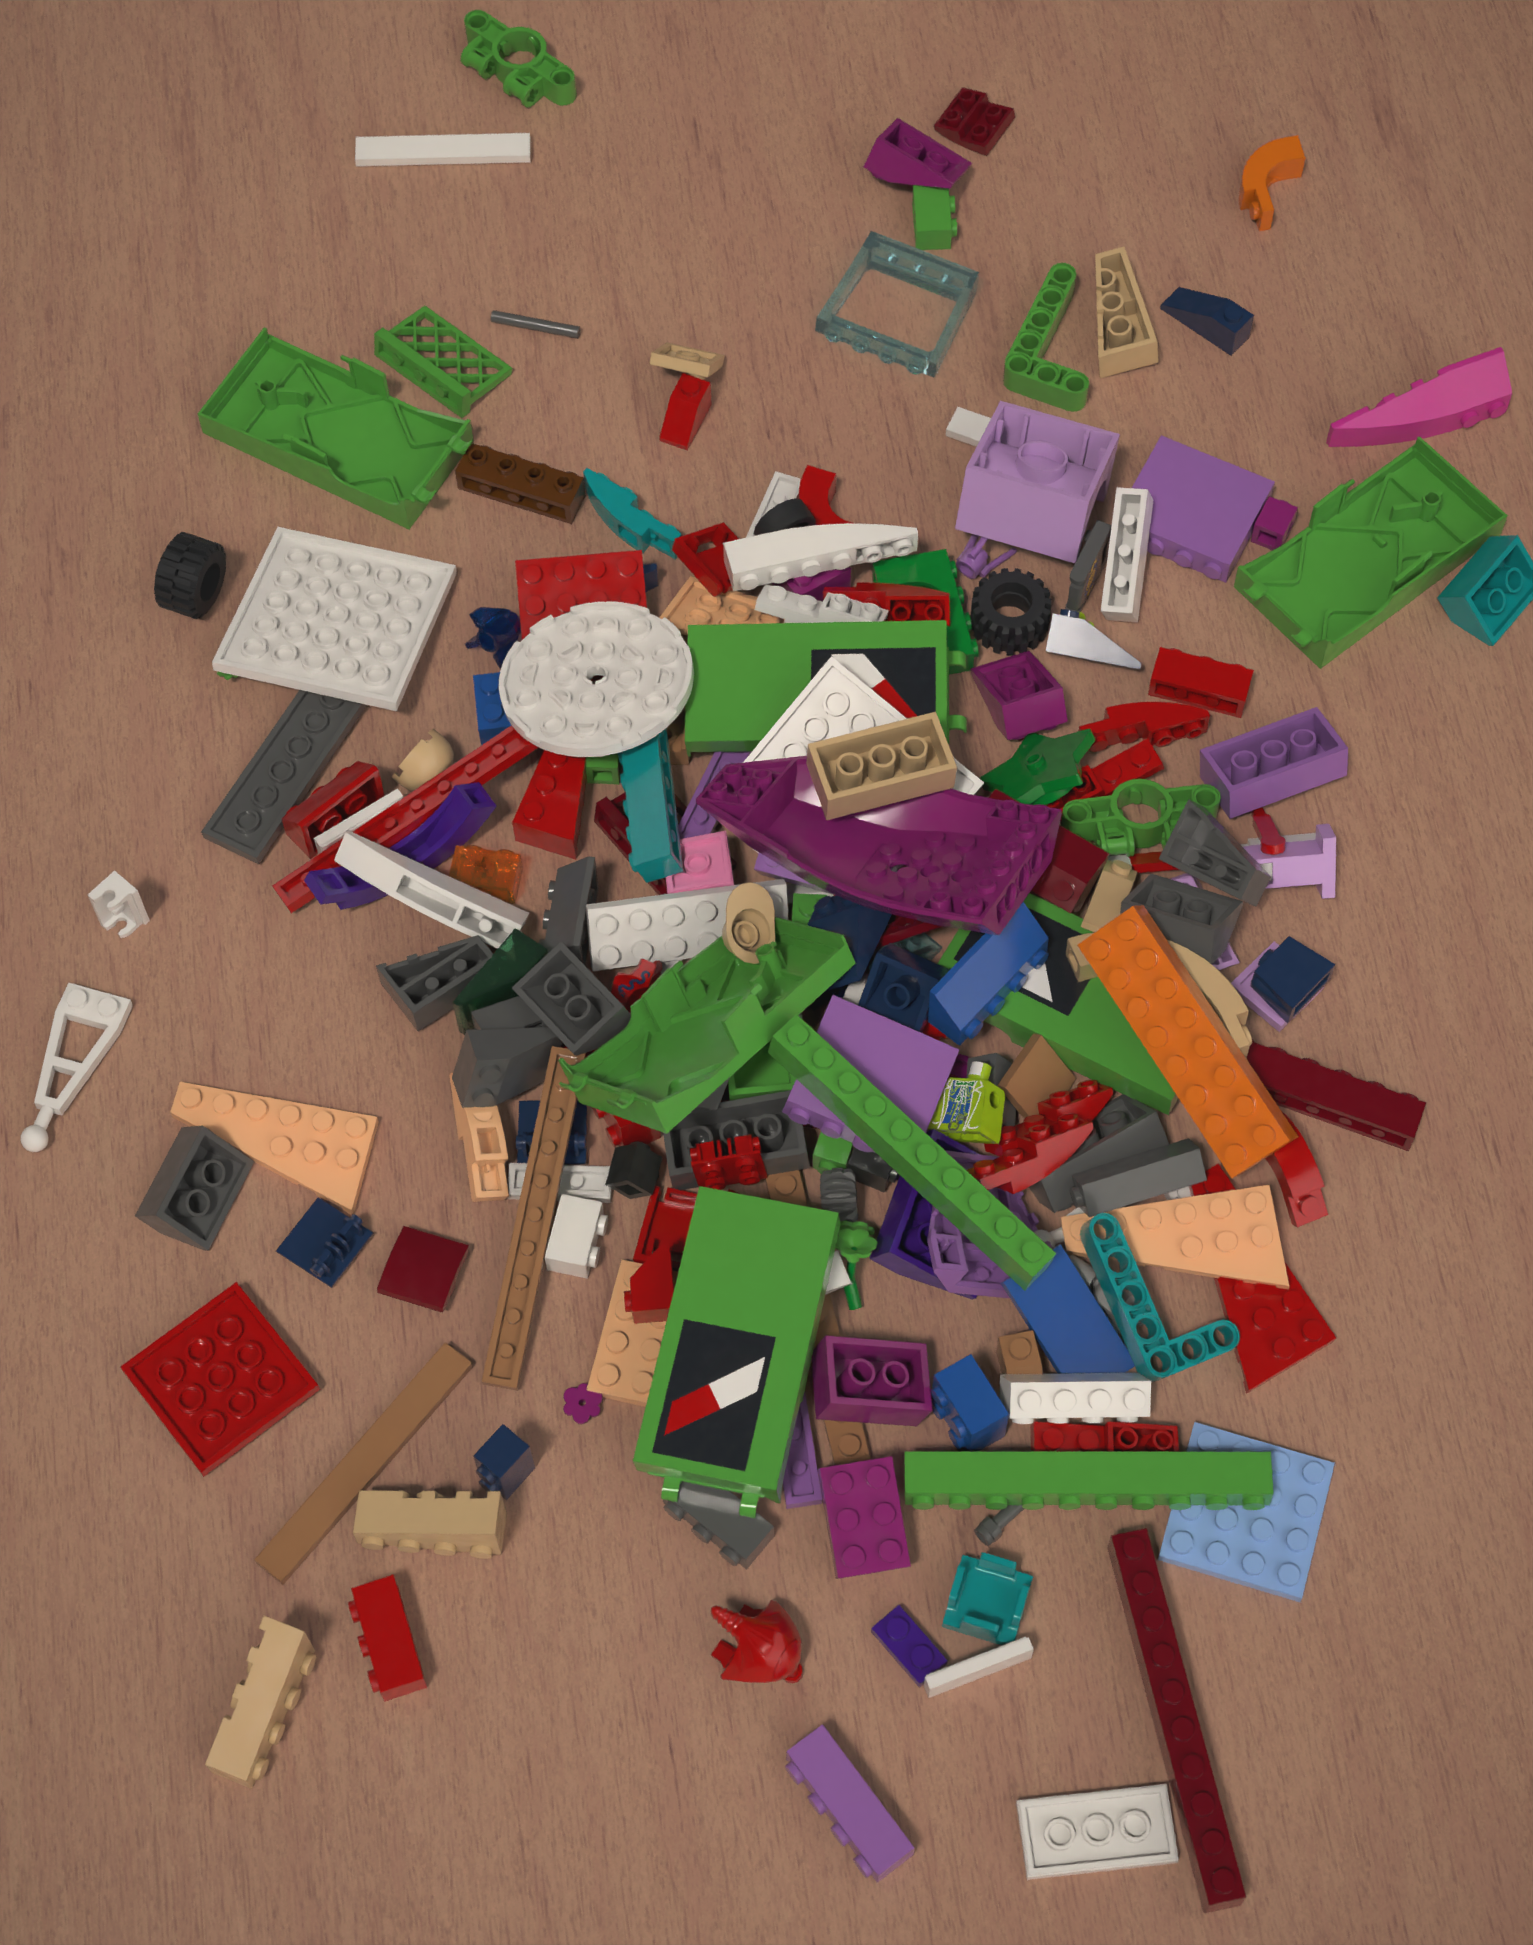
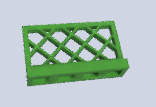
[374,305,512,418]

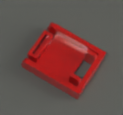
[672,522,738,597]
[633,1185,697,1272]

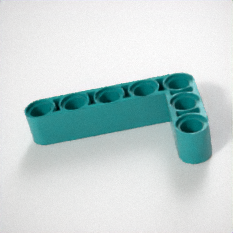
[1080,1213,1240,1382]

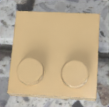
[650,342,724,380]

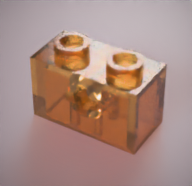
[449,845,523,904]

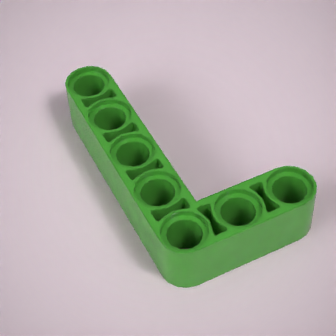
[1003,263,1089,412]

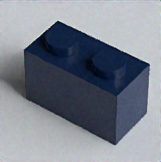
[473,1424,535,1500]

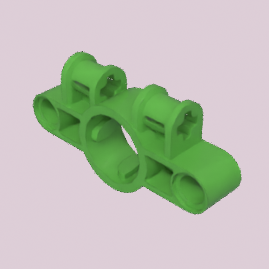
[461,10,576,108]
[1061,779,1221,857]

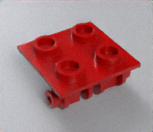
[690,1134,768,1190]

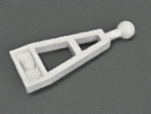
[21,983,133,1152]

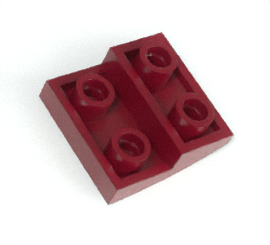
[934,87,1015,156]
[377,1226,469,1313]

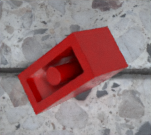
[659,373,712,451]
[624,1242,674,1324]

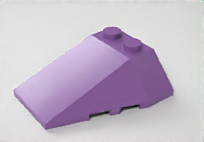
[927,1151,1053,1298]

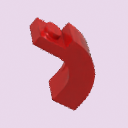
[799,465,855,525]
[1266,1112,1328,1228]

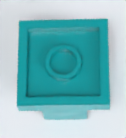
[942,1552,1033,1646]

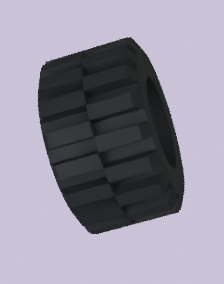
[154,532,226,619]
[970,568,1052,655]

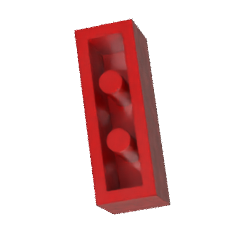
[1148,647,1254,718]
[348,1574,428,1702]

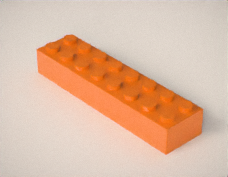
[1077,905,1298,1178]

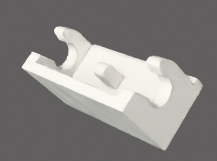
[88,870,150,938]

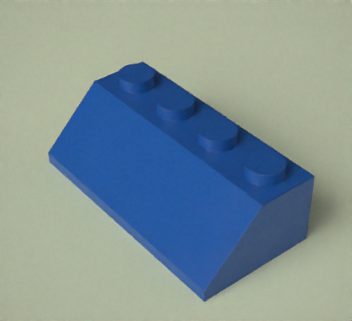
[928,902,1049,1046]

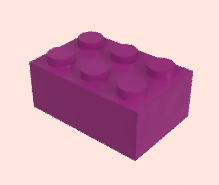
[812,1335,932,1427]
[818,1456,911,1579]

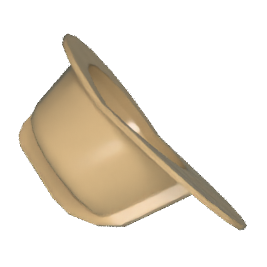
[722,882,776,964]

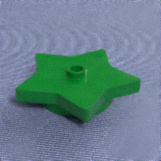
[979,728,1096,805]

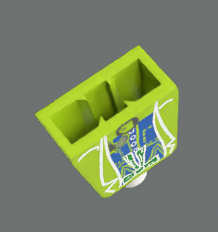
[927,1061,1005,1144]

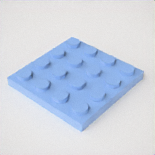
[1158,1422,1335,1602]

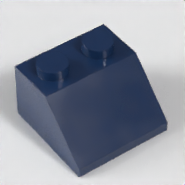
[858,943,949,1033]

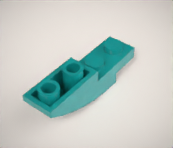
[583,468,682,560]

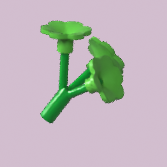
[835,1221,877,1310]

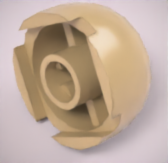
[392,728,454,792]

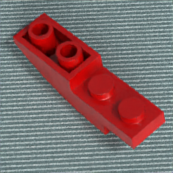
[823,582,950,626]
[1078,702,1210,752]
[1045,738,1165,821]
[984,1080,1113,1157]
[966,1114,1094,1194]
[1030,1422,1179,1452]

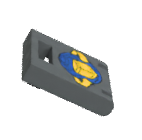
[1065,520,1112,612]

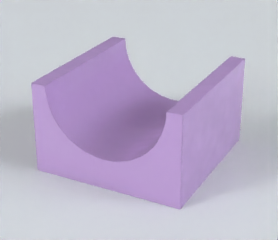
[955,401,1120,563]

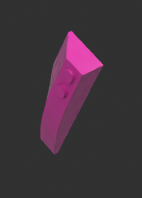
[1326,347,1512,447]

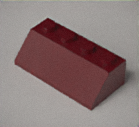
[988,789,1111,914]

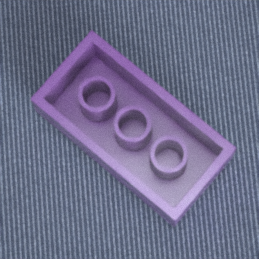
[1200,707,1348,819]

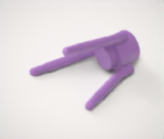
[956,534,1017,579]

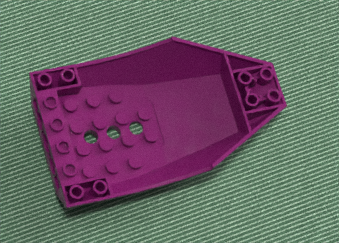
[696,756,1062,935]

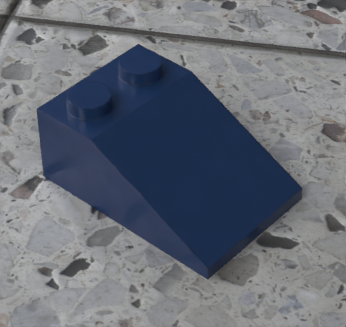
[808,895,892,991]

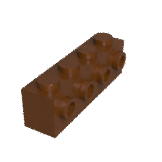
[455,443,586,524]

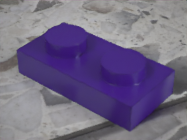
[871,1605,948,1688]

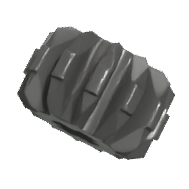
[820,1168,858,1222]

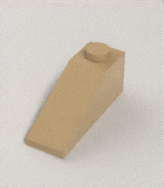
[1081,860,1137,932]

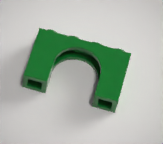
[872,549,979,675]

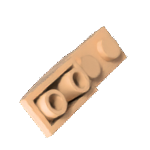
[449,1073,509,1202]

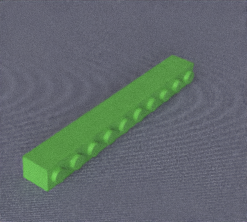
[768,1014,1056,1291]
[905,1451,1273,1510]

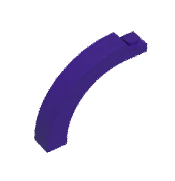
[304,782,496,910]

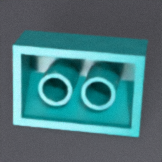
[1437,535,1533,646]

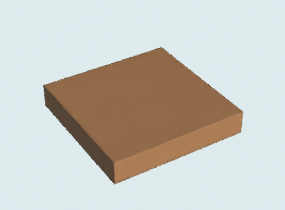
[997,1034,1076,1118]

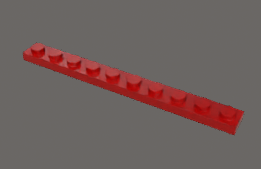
[272,725,539,913]

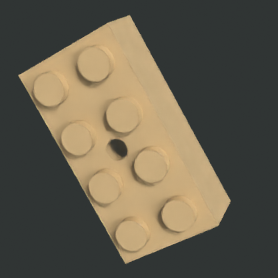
[807,712,957,820]

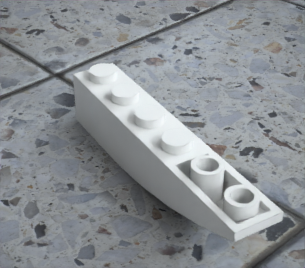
[723,523,918,592]
[334,830,529,954]

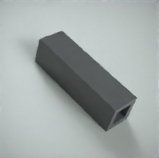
[1070,1138,1207,1217]

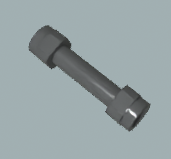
[974,1505,1024,1546]

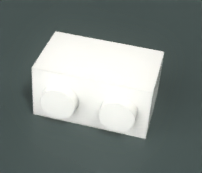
[544,1194,608,1279]

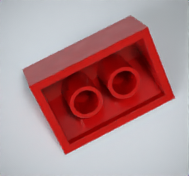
[281,761,385,860]

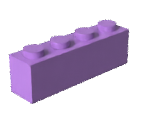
[785,1724,915,1883]

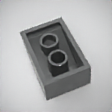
[452,1027,562,1108]

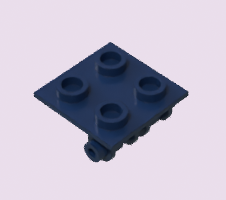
[516,1100,587,1164]
[276,1197,374,1288]

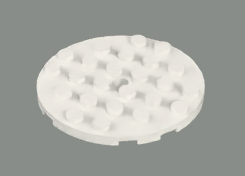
[499,601,694,757]

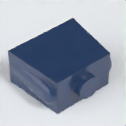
[1250,936,1335,1024]

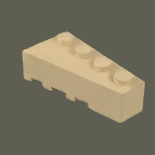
[1095,246,1158,378]
[353,1491,507,1559]
[205,1616,316,1789]

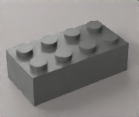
[663,1090,810,1190]

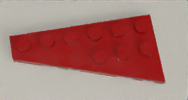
[1188,1164,1336,1394]

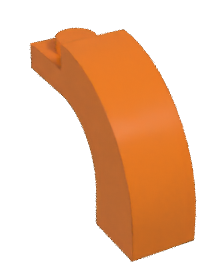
[1239,135,1305,231]

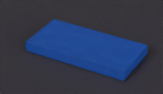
[1001,1244,1135,1374]

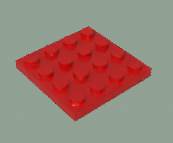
[515,550,647,683]
[120,1282,320,1477]

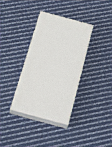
[1016,1784,1179,1880]

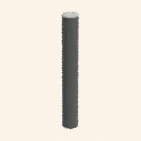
[491,310,581,339]

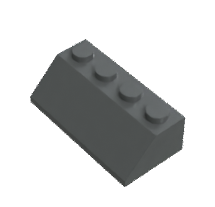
[1029,1094,1169,1213]

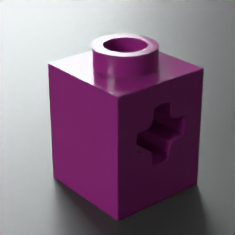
[1251,496,1298,550]

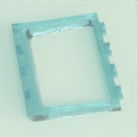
[815,231,980,378]

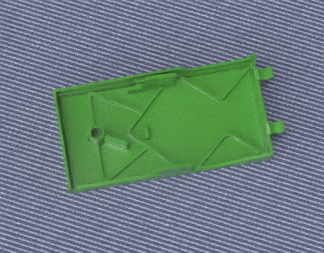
[1234,436,1508,669]

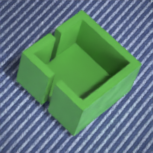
[728,1040,796,1101]

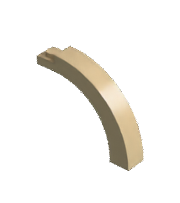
[1066,932,1252,1058]

